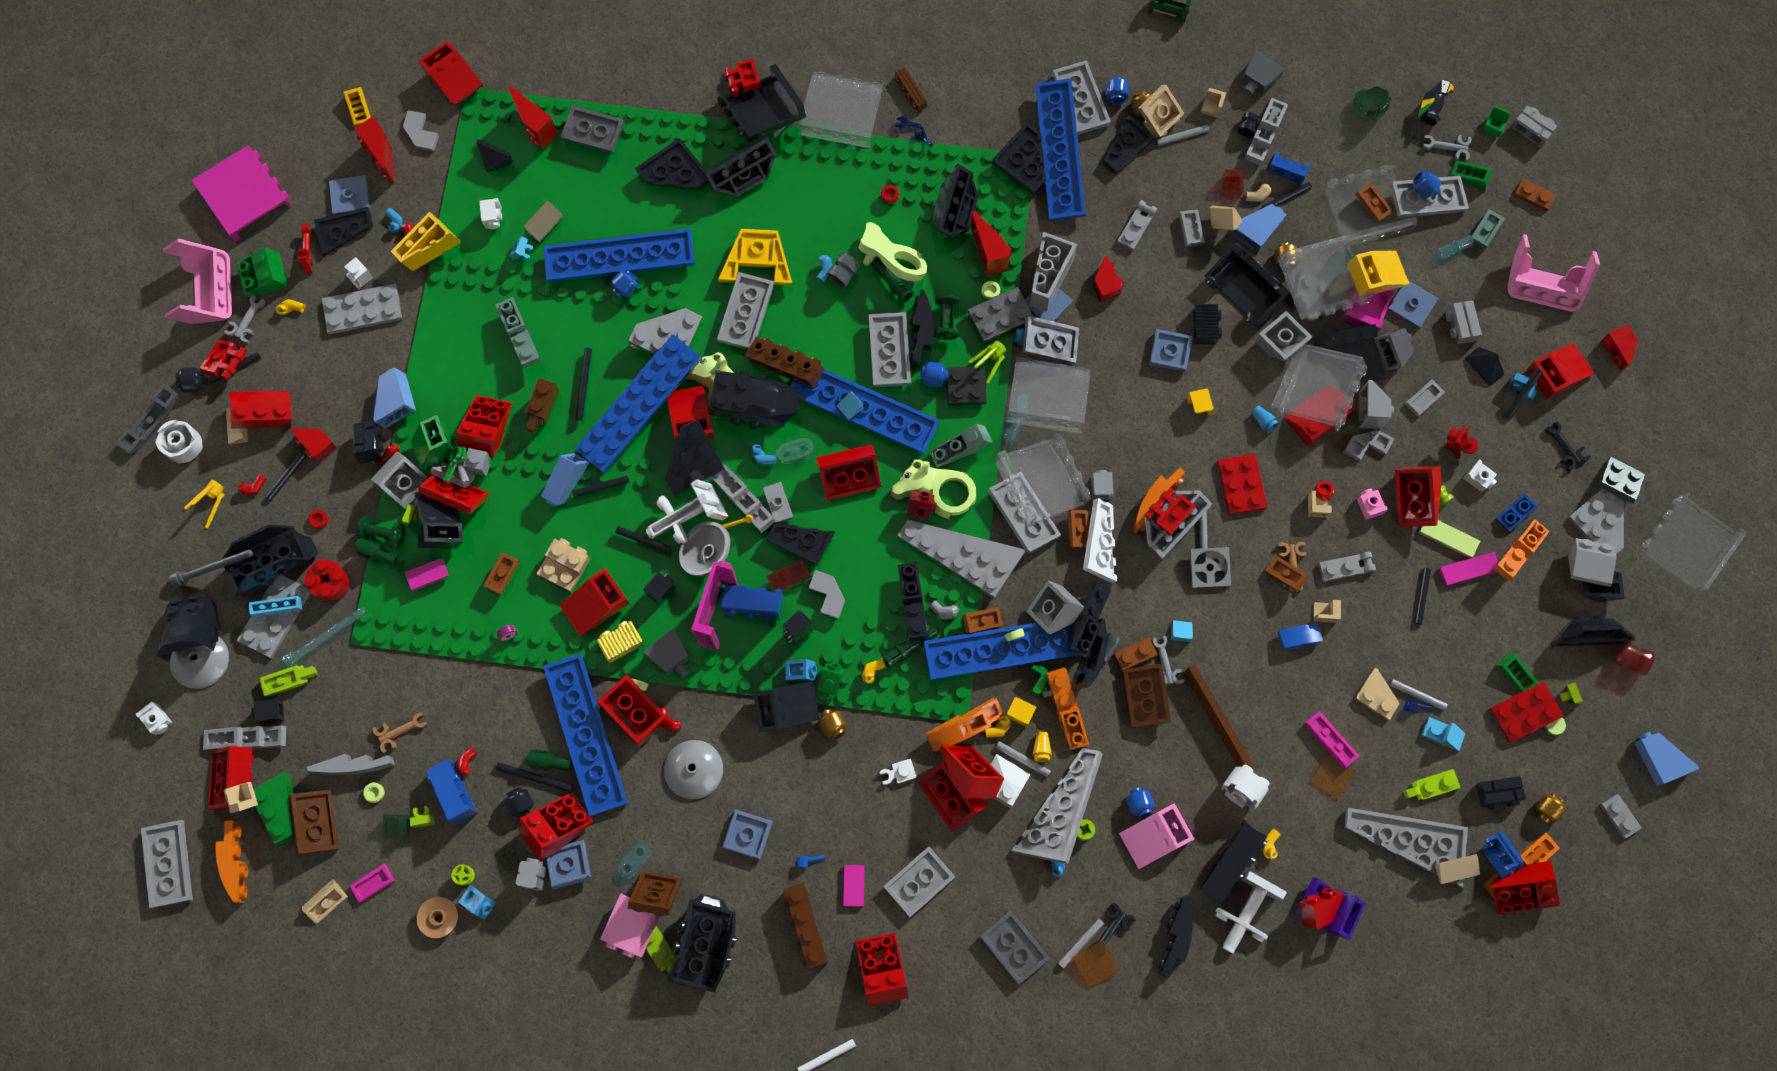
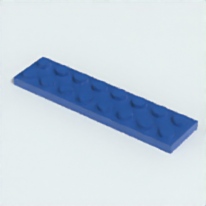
[1035,78,1086,222]
[543,228,695,283]
[575,334,702,474]
[791,369,940,455]
[923,623,1080,681]
[543,653,629,817]

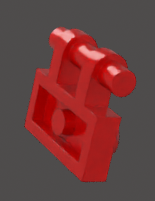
[725,59,762,96]
[199,339,247,380]
[1145,487,1196,536]

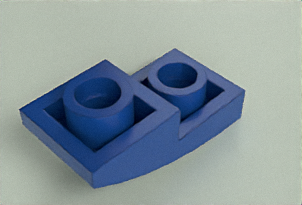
[1496,493,1538,532]
[1277,623,1323,650]

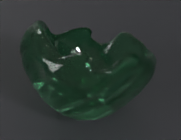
[1353,86,1391,120]

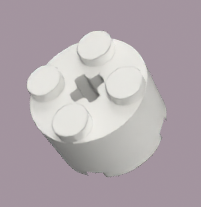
[156,420,203,463]
[1221,765,1270,811]

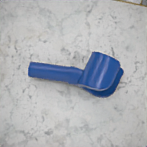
[797,855,825,868]

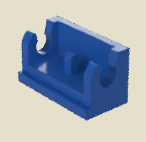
[1268,151,1310,184]
[1482,831,1524,879]

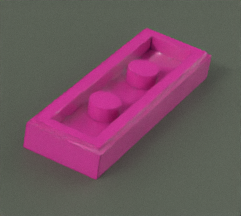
[1439,552,1498,587]
[1304,711,1360,769]

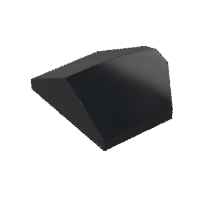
[1582,571,1625,602]

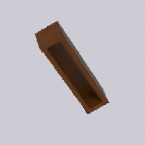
[894,67,927,112]

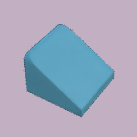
[837,391,863,420]
[1171,620,1193,642]

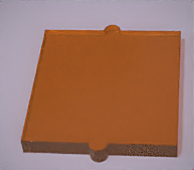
[1310,753,1356,800]
[1072,940,1120,987]

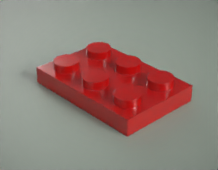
[1217,454,1268,515]
[418,475,489,514]
[1490,682,1564,743]

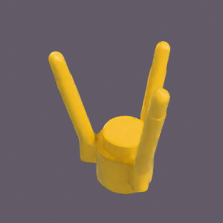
[184,480,225,529]

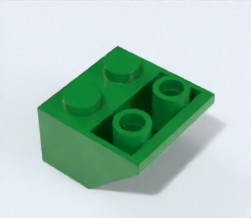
[236,247,288,297]
[411,415,454,471]

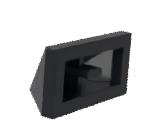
[476,139,513,172]
[1465,347,1504,386]

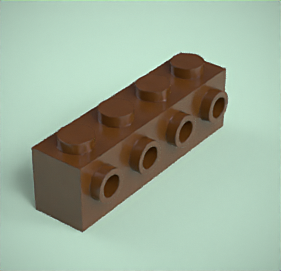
[745,337,824,389]
[782,883,828,969]

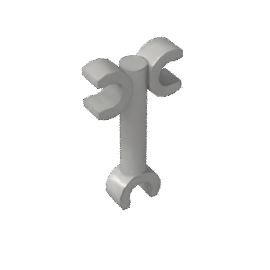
[1422,135,1472,162]
[224,296,265,344]
[1152,636,1184,685]

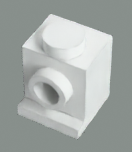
[479,198,502,229]
[344,257,373,289]
[1463,459,1497,492]
[136,702,172,735]

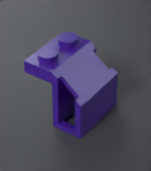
[1296,877,1366,940]

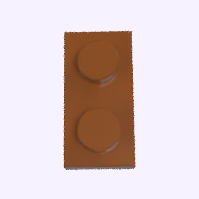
[1514,179,1556,212]
[1355,182,1393,223]
[1068,509,1089,549]
[483,552,520,596]
[1265,556,1309,592]
[962,607,1003,634]
[1114,637,1158,671]

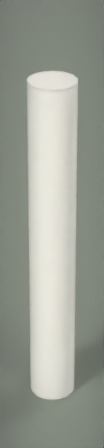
[798,1039,856,1071]

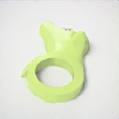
[858,223,927,282]
[685,352,735,419]
[891,460,976,519]

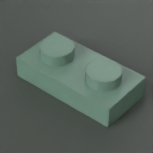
[1469,209,1505,249]

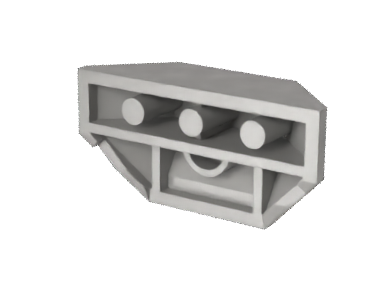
[1145,490,1212,559]

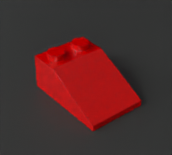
[508,86,558,150]
[970,211,1012,277]
[1395,466,1442,527]
[940,745,1004,800]

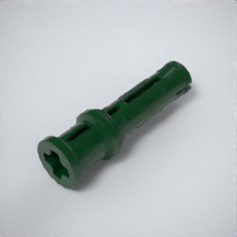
[870,257,914,303]
[881,626,938,669]

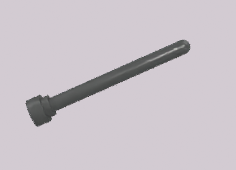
[169,550,253,588]

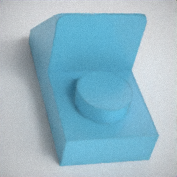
[1421,717,1465,752]

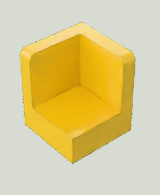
[1187,388,1214,415]
[1006,697,1036,727]

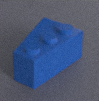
[721,585,784,622]
[426,759,478,825]

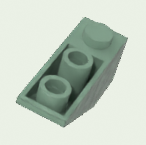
[929,424,993,468]

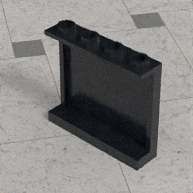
[717,64,806,143]

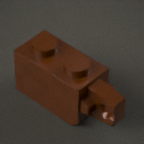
[525,378,560,434]

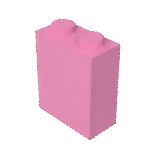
[600,894,660,958]

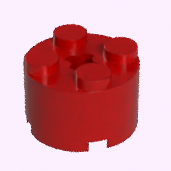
[304,559,350,602]

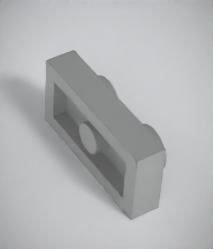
[1600,794,1642,839]

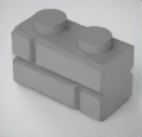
[1511,105,1557,148]
[1446,301,1482,344]
[515,858,547,891]

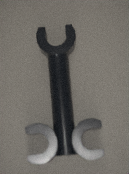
[1545,422,1591,471]
[1090,903,1136,957]

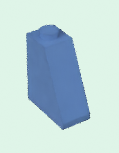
[1228,204,1287,253]
[373,367,416,428]
[541,453,590,506]
[1634,732,1699,786]

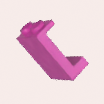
[1342,286,1396,333]

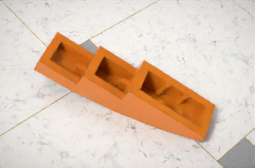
[1482,833,1560,898]

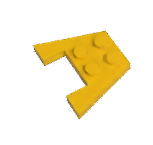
[718,229,793,286]

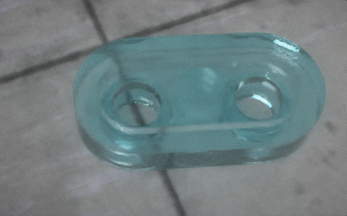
[776,438,814,464]
[618,842,651,880]

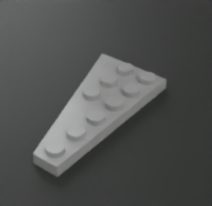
[897,520,1026,599]
[1011,748,1103,864]
[1345,808,1468,888]

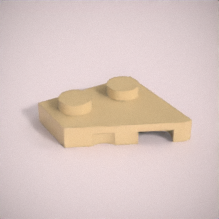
[1355,668,1399,721]

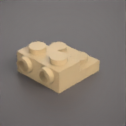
[1138,85,1184,138]
[537,538,590,593]

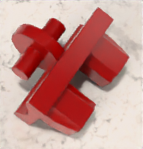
[1446,426,1479,459]

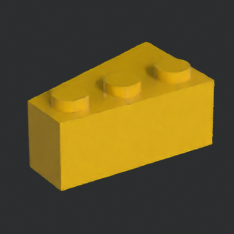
[391,212,461,271]

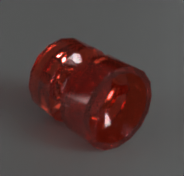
[1616,642,1655,675]

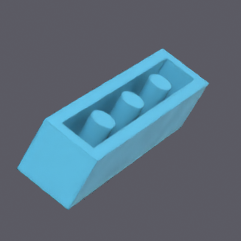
[249,596,302,617]

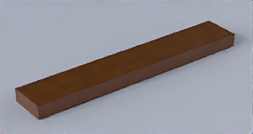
[1183,664,1255,769]

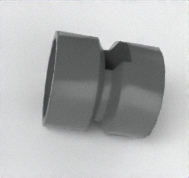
[826,253,860,288]

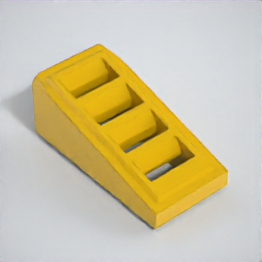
[343,87,371,127]

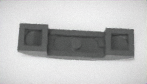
[115,383,179,454]

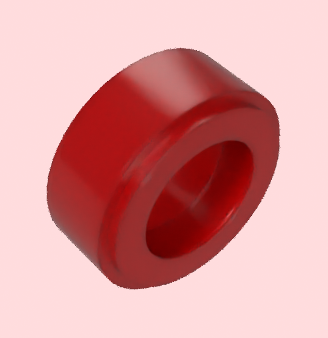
[881,185,899,205]
[1314,481,1335,500]
[308,510,329,529]

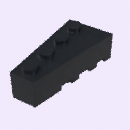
[1200,819,1268,904]

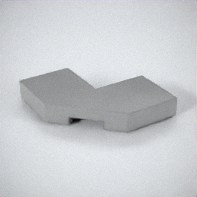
[403,110,439,152]
[1343,430,1394,462]
[809,570,845,620]

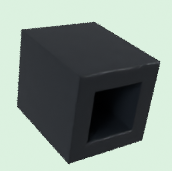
[643,572,675,605]
[251,699,284,724]

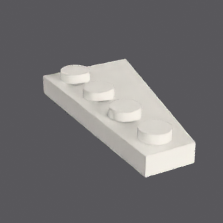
[1083,498,1117,583]

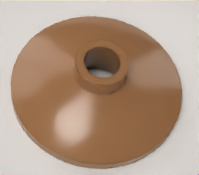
[417,897,458,938]

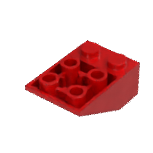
[418,40,483,106]
[354,116,395,184]
[1527,343,1595,400]
[668,386,715,441]
[456,395,513,457]
[559,568,629,637]
[518,792,594,861]
[1492,861,1560,914]
[856,933,908,1006]

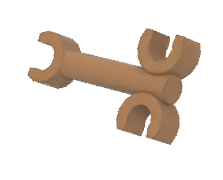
[1277,542,1306,592]
[373,713,428,753]

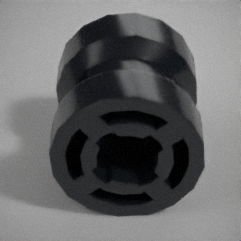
[1237,112,1260,138]

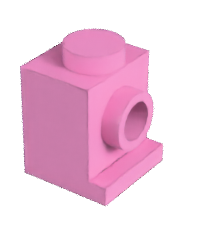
[1357,488,1388,520]

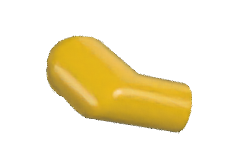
[275,299,305,315]
[862,658,886,683]
[985,716,1011,738]
[1263,829,1280,859]

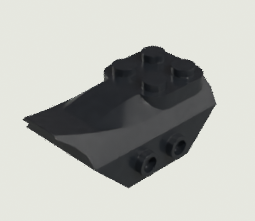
[709,370,800,429]
[222,525,319,597]
[156,593,221,661]
[668,893,736,992]

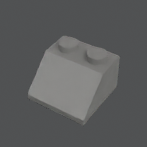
[1256,311,1312,361]
[1359,380,1394,429]
[371,452,428,509]
[1568,538,1617,587]
[1026,581,1084,634]

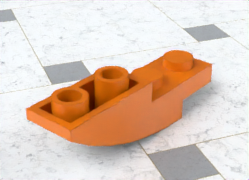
[1133,468,1185,534]
[1494,519,1550,581]
[1046,667,1089,750]
[925,697,1004,752]
[216,820,248,903]

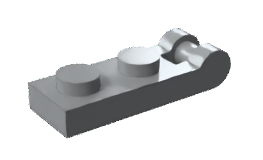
[1117,200,1158,251]
[1318,552,1376,582]

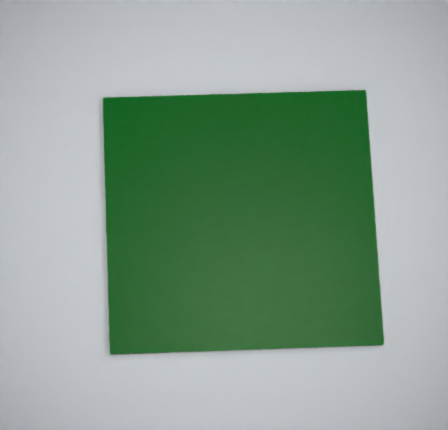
[351,89,1030,721]

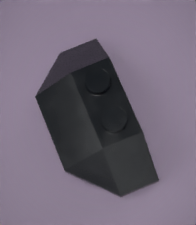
[705,137,776,197]
[932,164,978,238]
[1551,615,1635,647]

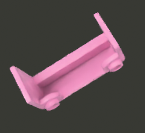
[1508,234,1600,312]
[163,238,232,324]

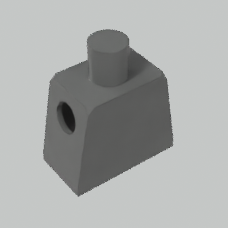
[1241,50,1285,96]
[1374,328,1414,371]
[643,628,690,678]

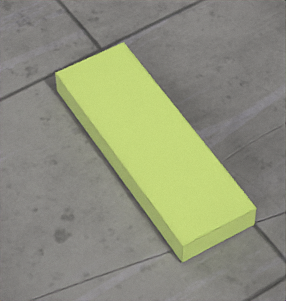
[1418,520,1480,559]

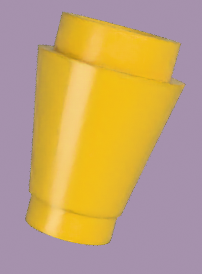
[1032,732,1052,762]

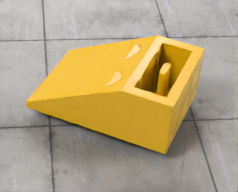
[1347,251,1409,298]

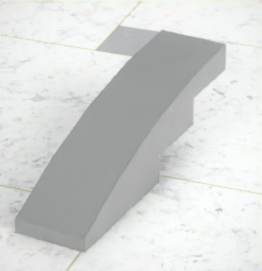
[1244,98,1288,166]
[711,465,776,533]
[203,725,286,750]
[307,754,395,775]

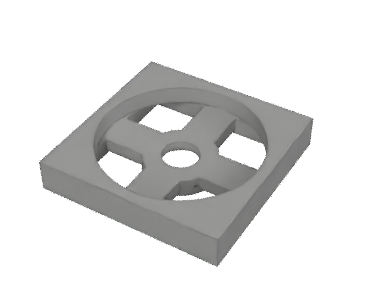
[1189,547,1231,588]

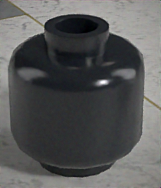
[175,367,205,393]
[504,787,534,818]

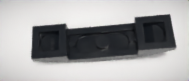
[1071,618,1107,691]

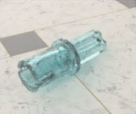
[1437,235,1474,259]

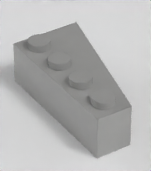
[1030,232,1077,312]

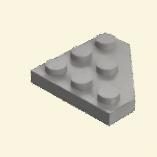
[627,308,702,355]
[1568,488,1624,554]

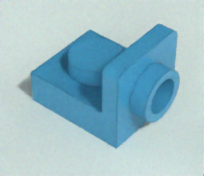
[1508,372,1537,403]
[785,659,817,681]
[458,885,496,919]

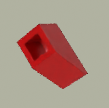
[1093,256,1123,302]
[1603,324,1638,371]
[291,428,337,462]
[1299,888,1344,930]

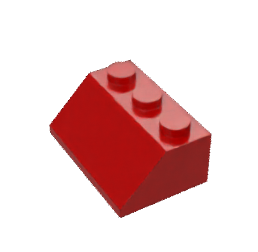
[1284,386,1356,447]
[229,390,292,429]
[816,444,882,501]
[597,675,667,748]
[208,746,254,810]
[918,761,989,831]

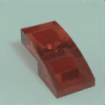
[767,559,812,592]

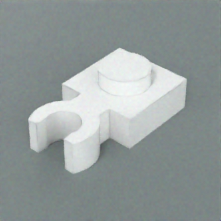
[880,759,917,785]

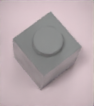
[463,448,492,477]
[1091,470,1114,500]

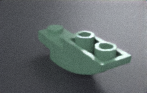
[495,297,541,368]

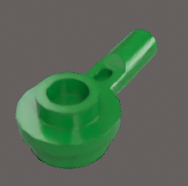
[442,446,467,483]

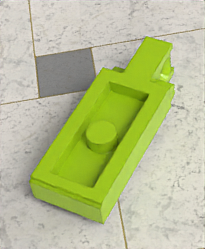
[259,665,318,698]
[1403,769,1461,800]
[646,926,675,974]

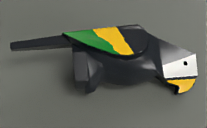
[1412,80,1454,139]

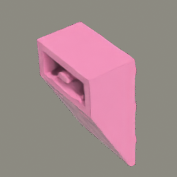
[1119,803,1194,869]

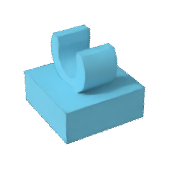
[509,236,533,260]

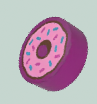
[496,625,517,642]

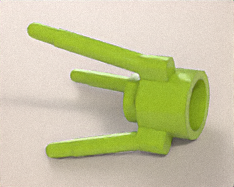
[968,341,1006,384]

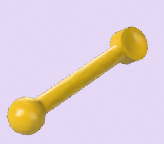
[722,515,753,528]

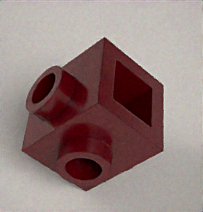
[906,490,937,521]

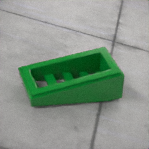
[1450,160,1492,190]
[1495,653,1538,692]

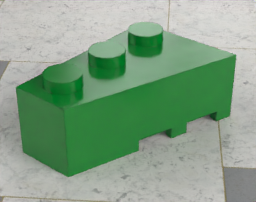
[253,771,294,846]

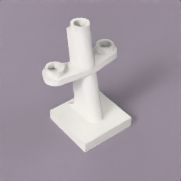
[646,479,729,544]
[1216,871,1287,954]

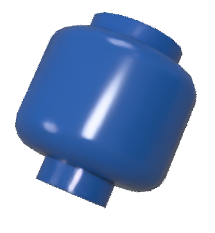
[1106,77,1129,105]
[1413,171,1441,199]
[611,270,639,298]
[920,362,948,387]
[1126,788,1155,819]

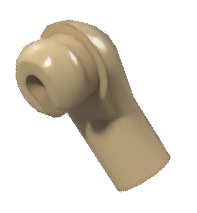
[1245,184,1271,202]

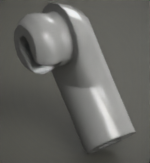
[929,600,959,619]

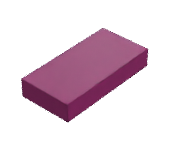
[405,558,449,591]
[349,864,395,903]
[843,865,864,907]

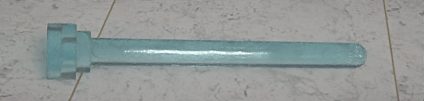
[282,607,366,668]

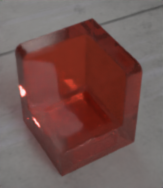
[1222,169,1244,198]

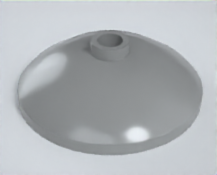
[679,522,730,577]
[170,636,229,689]
[664,740,723,800]

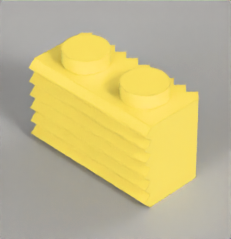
[596,621,644,663]

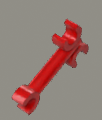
[298,224,313,273]

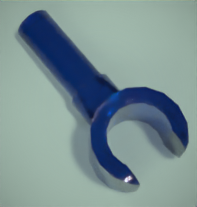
[895,116,922,129]
[914,127,933,147]
[1404,699,1433,713]

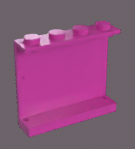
[192,145,291,242]
[691,561,739,651]

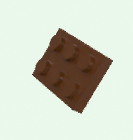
[1123,663,1172,728]
[289,790,339,855]
[628,872,681,916]

